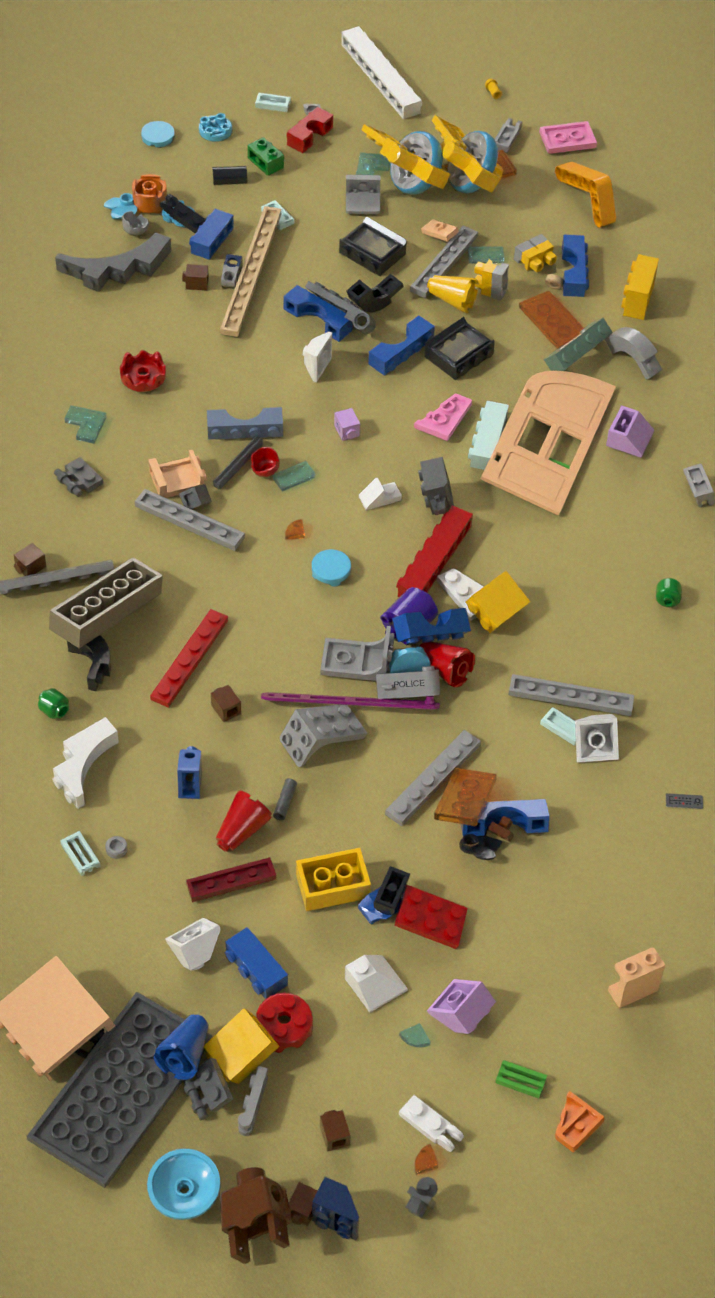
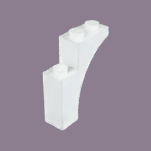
[52,717,119,809]

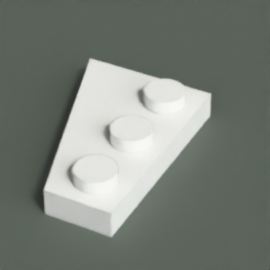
[437,568,483,621]

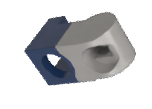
[221,254,243,288]

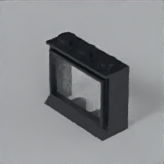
[339,217,407,276]
[424,317,495,380]

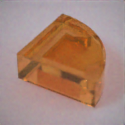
[285,519,305,540]
[414,1143,439,1175]

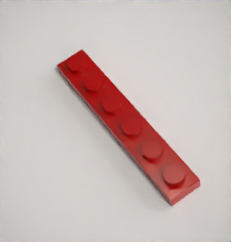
[150,609,228,708]

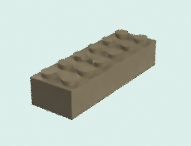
[49,557,163,648]

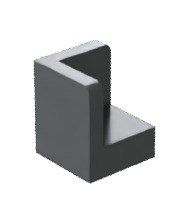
[179,484,212,510]

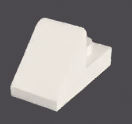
[359,478,402,511]

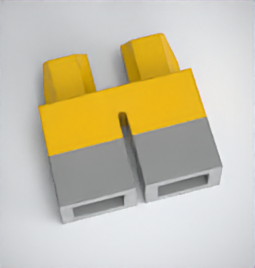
[514,234,557,272]
[474,259,509,301]

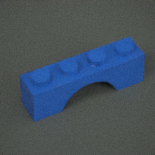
[562,234,589,297]
[283,285,353,342]
[368,315,435,375]
[393,608,471,645]
[460,799,550,836]

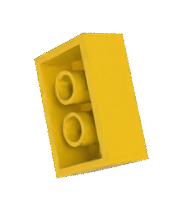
[621,254,659,320]
[296,848,371,911]

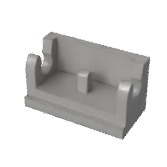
[683,464,715,507]

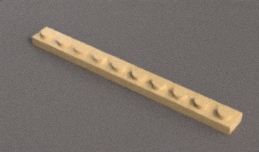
[220,206,282,337]

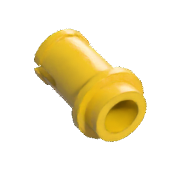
[485,78,502,99]

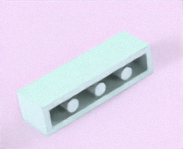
[468,401,509,470]

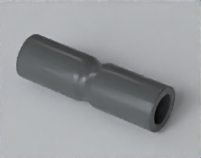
[273,778,297,820]

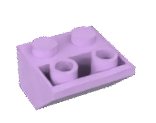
[606,405,654,458]

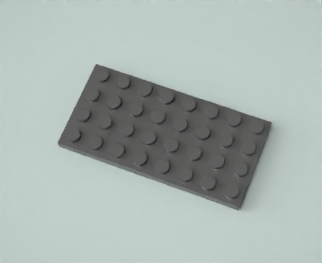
[26,992,213,1188]

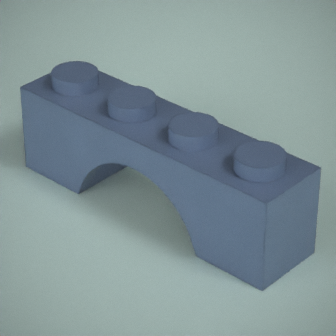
[207,407,283,440]

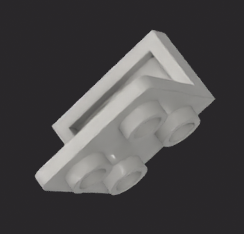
[346,175,381,214]

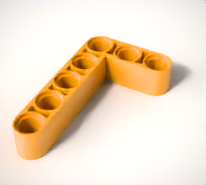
[555,162,616,228]

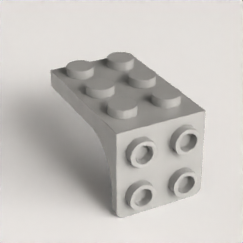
[320,626,394,681]
[280,704,367,767]

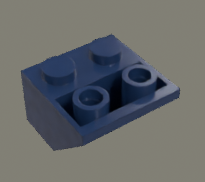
[312,1177,359,1240]

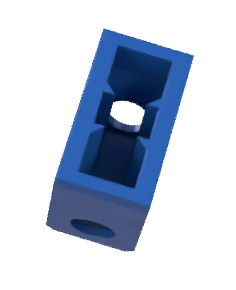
[177,746,202,799]

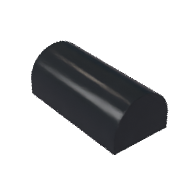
[212,166,247,185]
[373,866,410,915]

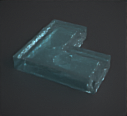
[356,152,391,175]
[64,405,107,444]

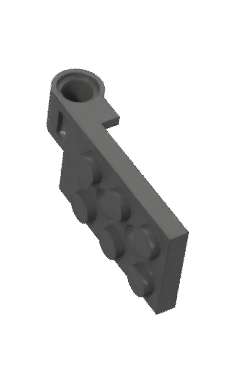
[305,281,376,334]

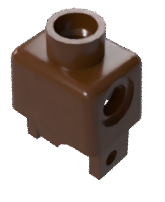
[220,1167,292,1264]

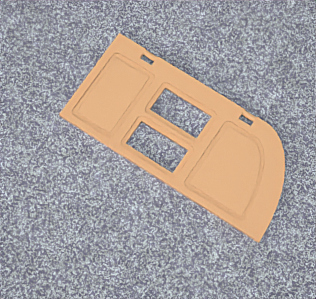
[480,371,616,516]

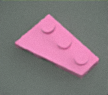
[414,393,472,441]

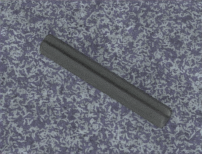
[213,436,263,489]

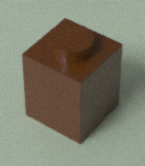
[182,264,209,291]
[14,543,47,576]
[211,684,242,722]
[320,1110,351,1151]
[289,1182,318,1226]

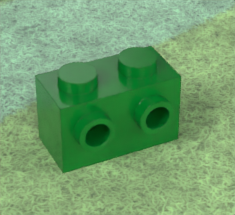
[247,137,285,176]

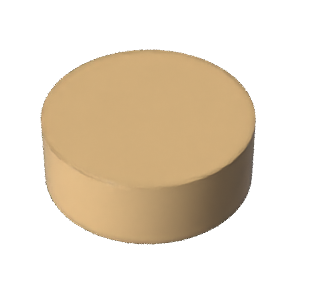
[545,274,564,289]

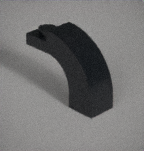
[346,274,404,312]
[67,635,111,691]

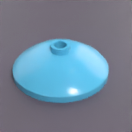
[147,1149,220,1220]

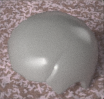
[122,211,149,235]

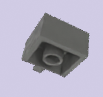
[418,457,454,515]

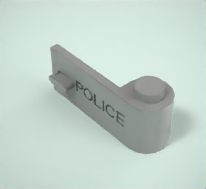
[376,666,440,699]

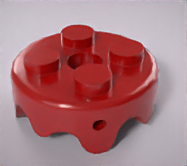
[119,350,166,392]
[256,993,313,1053]

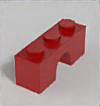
[286,107,333,153]

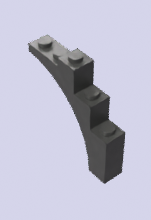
[55,232,172,292]

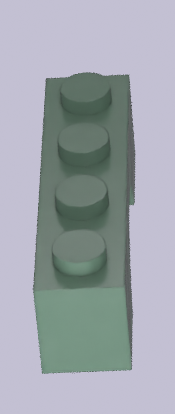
[544,318,613,371]

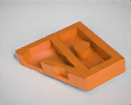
[555,1091,604,1153]

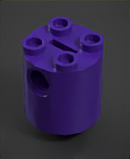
[380,587,438,645]

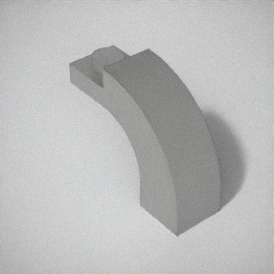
[605,327,663,379]

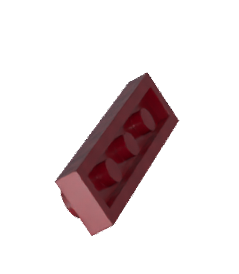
[186,857,277,902]

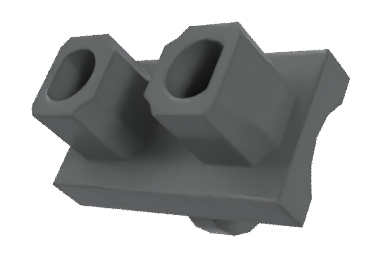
[405,1177,438,1219]

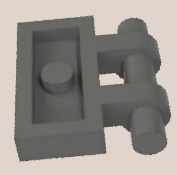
[54,457,103,497]
[183,1058,233,1120]

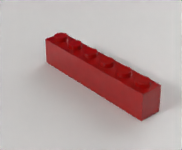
[396,505,473,597]

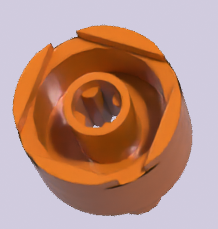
[132,174,167,214]

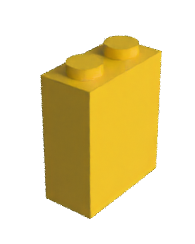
[465,571,531,633]
[204,1008,279,1085]

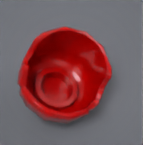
[251,447,280,477]

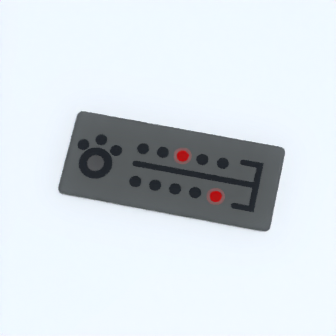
[666,793,703,809]

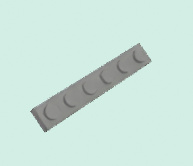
[410,226,478,298]
[135,489,245,551]
[0,560,114,594]
[509,674,634,716]
[385,730,481,826]

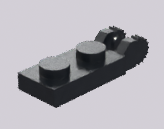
[160,194,206,234]

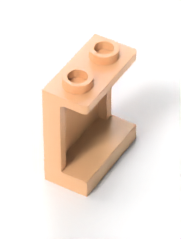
[148,449,207,498]
[608,947,665,1009]

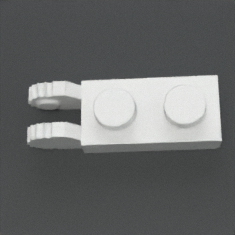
[399,1095,464,1152]

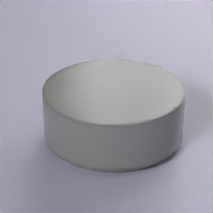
[105,836,128,859]

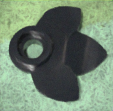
[459,832,502,860]

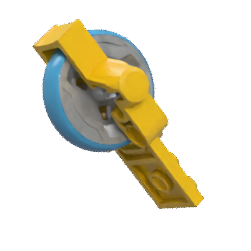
[431,115,503,193]
[361,124,451,195]

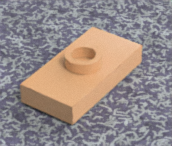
[421,219,459,242]

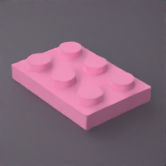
[539,121,597,154]

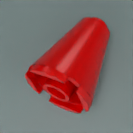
[419,641,475,688]
[216,790,272,852]

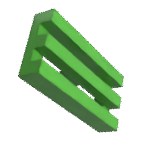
[495,1060,547,1099]

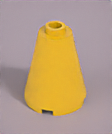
[427,275,479,313]

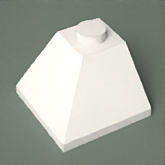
[303,332,332,383]
[575,714,619,763]
[165,918,220,970]
[345,955,408,1013]

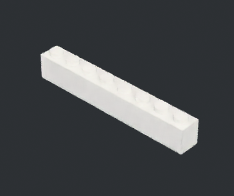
[342,26,422,119]

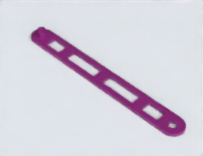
[261,692,440,709]

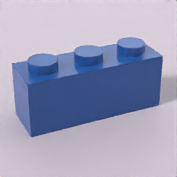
[189,209,234,260]
[225,927,288,999]

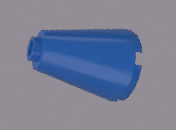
[154,1014,209,1080]

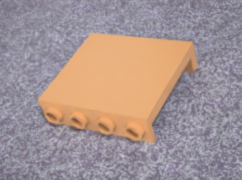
[0,956,115,1081]

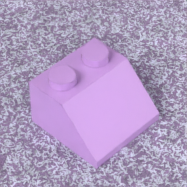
[427,979,496,1034]

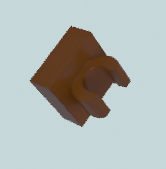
[488,816,514,842]

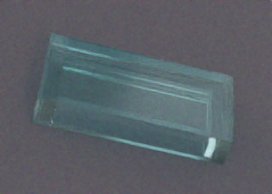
[468,246,504,264]
[273,461,315,492]

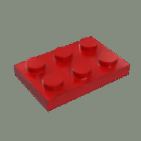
[394,885,468,949]

